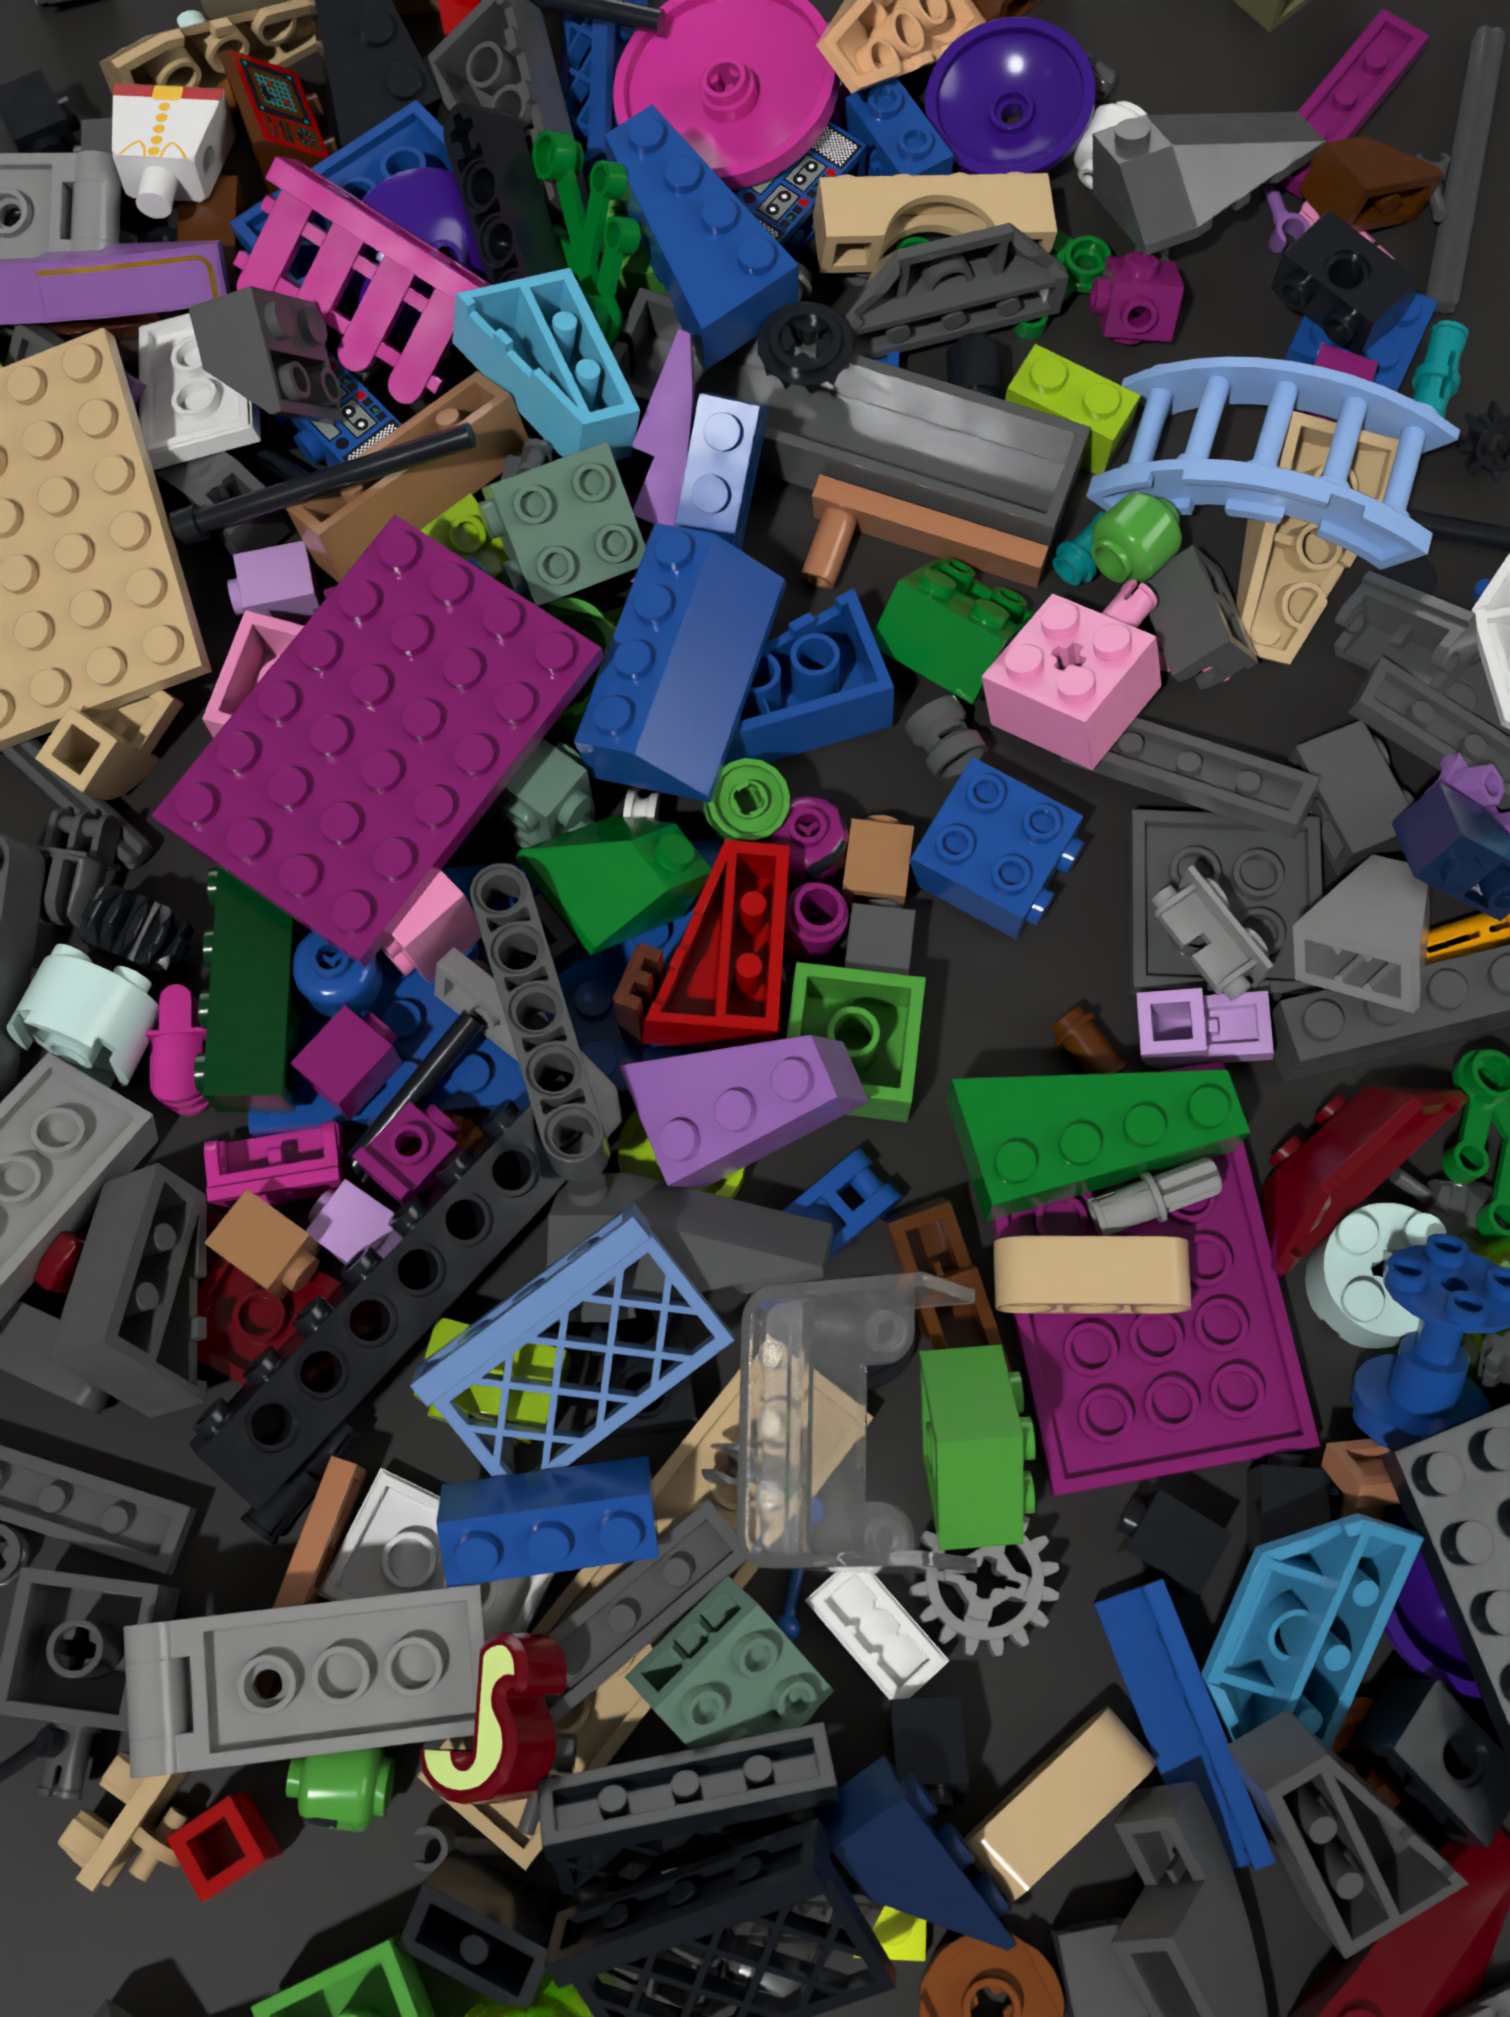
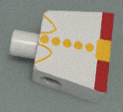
[112,83,236,218]

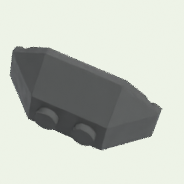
[844,223,1069,359]

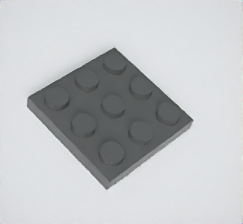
[1128,809,1325,1001]

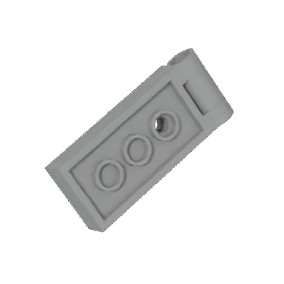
[0,150,122,259]
[0,1052,159,1320]
[123,1584,485,1778]

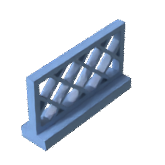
[410,1202,734,1477]

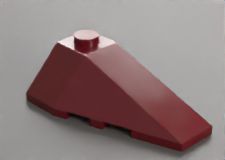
[1287,1829,1510,2017]

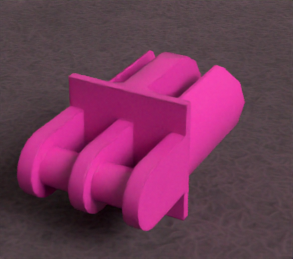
[145,984,210,1117]

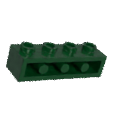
[194,866,306,1112]

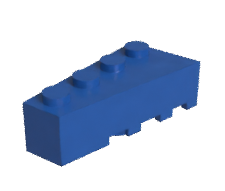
[605,104,799,371]
[659,588,894,795]

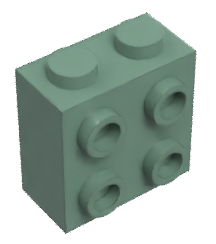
[478,441,646,606]
[481,739,597,849]
[625,1575,834,1749]

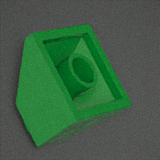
[515,816,712,955]

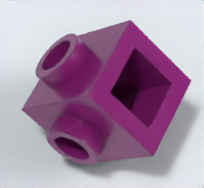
[1089,252,1184,344]

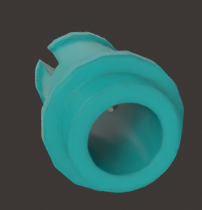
[1053,511,1108,586]

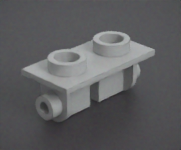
[1151,865,1274,1001]

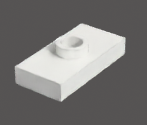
[805,1554,949,1700]

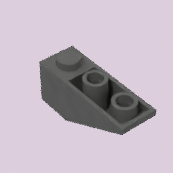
[153,451,290,558]

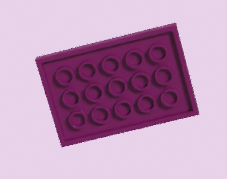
[151,514,604,968]
[991,1060,1320,1498]

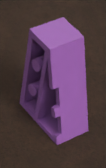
[619,1035,869,1188]

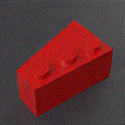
[642,840,790,1050]

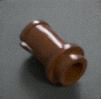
[1050,1006,1129,1074]

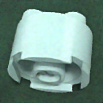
[7,944,159,1087]
[1305,1203,1446,1349]

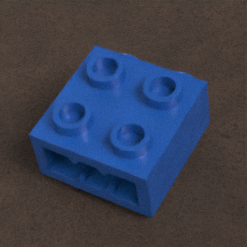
[907,757,1085,940]

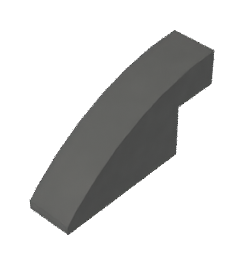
[1111,1781,1269,2017]

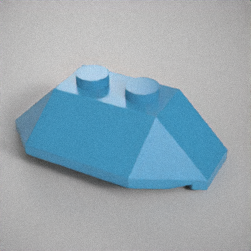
[1201,1513,1424,1749]

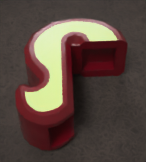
[420,1632,567,1804]

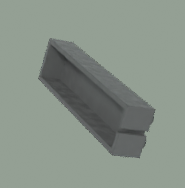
[612,288,1091,564]

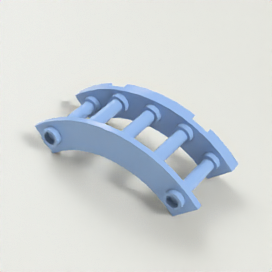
[1086,357,1460,570]

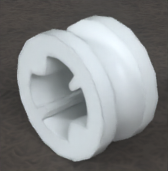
[623,790,660,821]

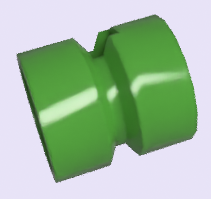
[702,758,790,843]

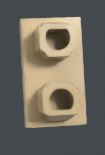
[58,1751,189,1892]

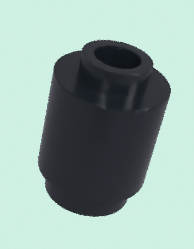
[946,333,1007,400]

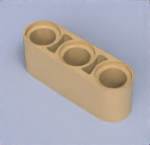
[994,1236,1192,1314]
[964,1706,1157,1904]

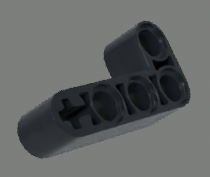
[443,102,566,285]

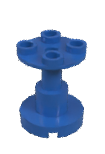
[1349,1234,1510,1450]

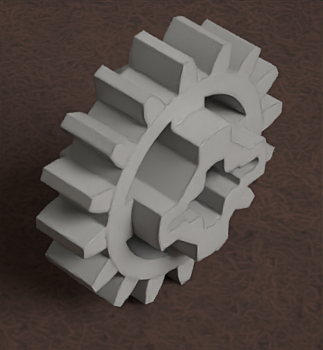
[909,1515,1059,1657]

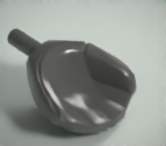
[1390,1168,1505,1261]

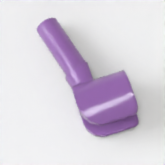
[1264,183,1310,253]

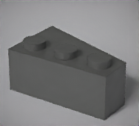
[48,1163,207,1418]
[1226,1709,1469,1960]

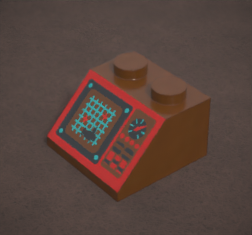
[219,49,338,195]

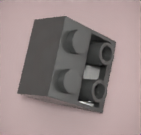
[188,286,344,425]

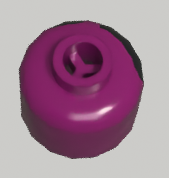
[767,796,849,886]

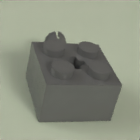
[0,1567,180,1799]

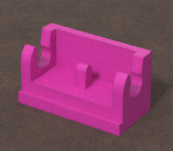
[204,1120,350,1215]

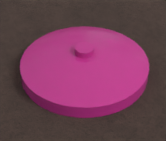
[613,0,840,191]

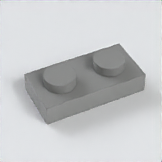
[434,947,551,1062]

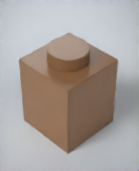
[842,815,914,911]
[204,1189,323,1301]

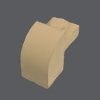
[35,690,184,800]

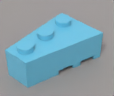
[452,268,640,461]

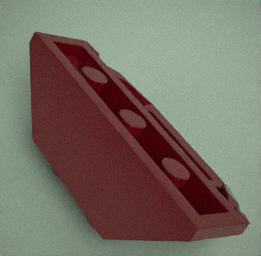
[1262,1085,1470,1280]

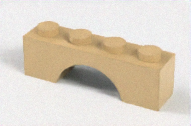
[813,172,1057,273]

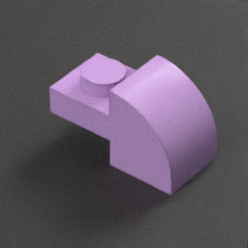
[1136,988,1274,1070]

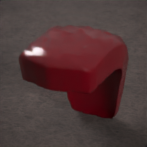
[34,1228,88,1293]

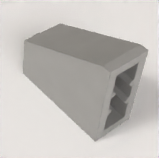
[1293,854,1430,1013]

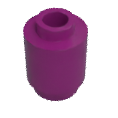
[783,882,849,962]

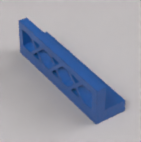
[560,0,648,178]
[1093,1579,1276,1870]

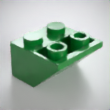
[873,557,1035,704]

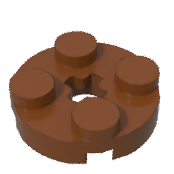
[918,1933,1065,2017]

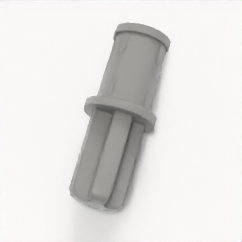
[1086,1157,1222,1236]

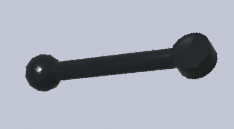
[0,1727,64,1783]

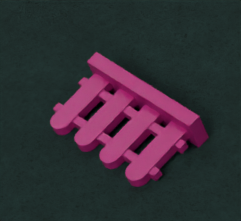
[233,156,492,404]

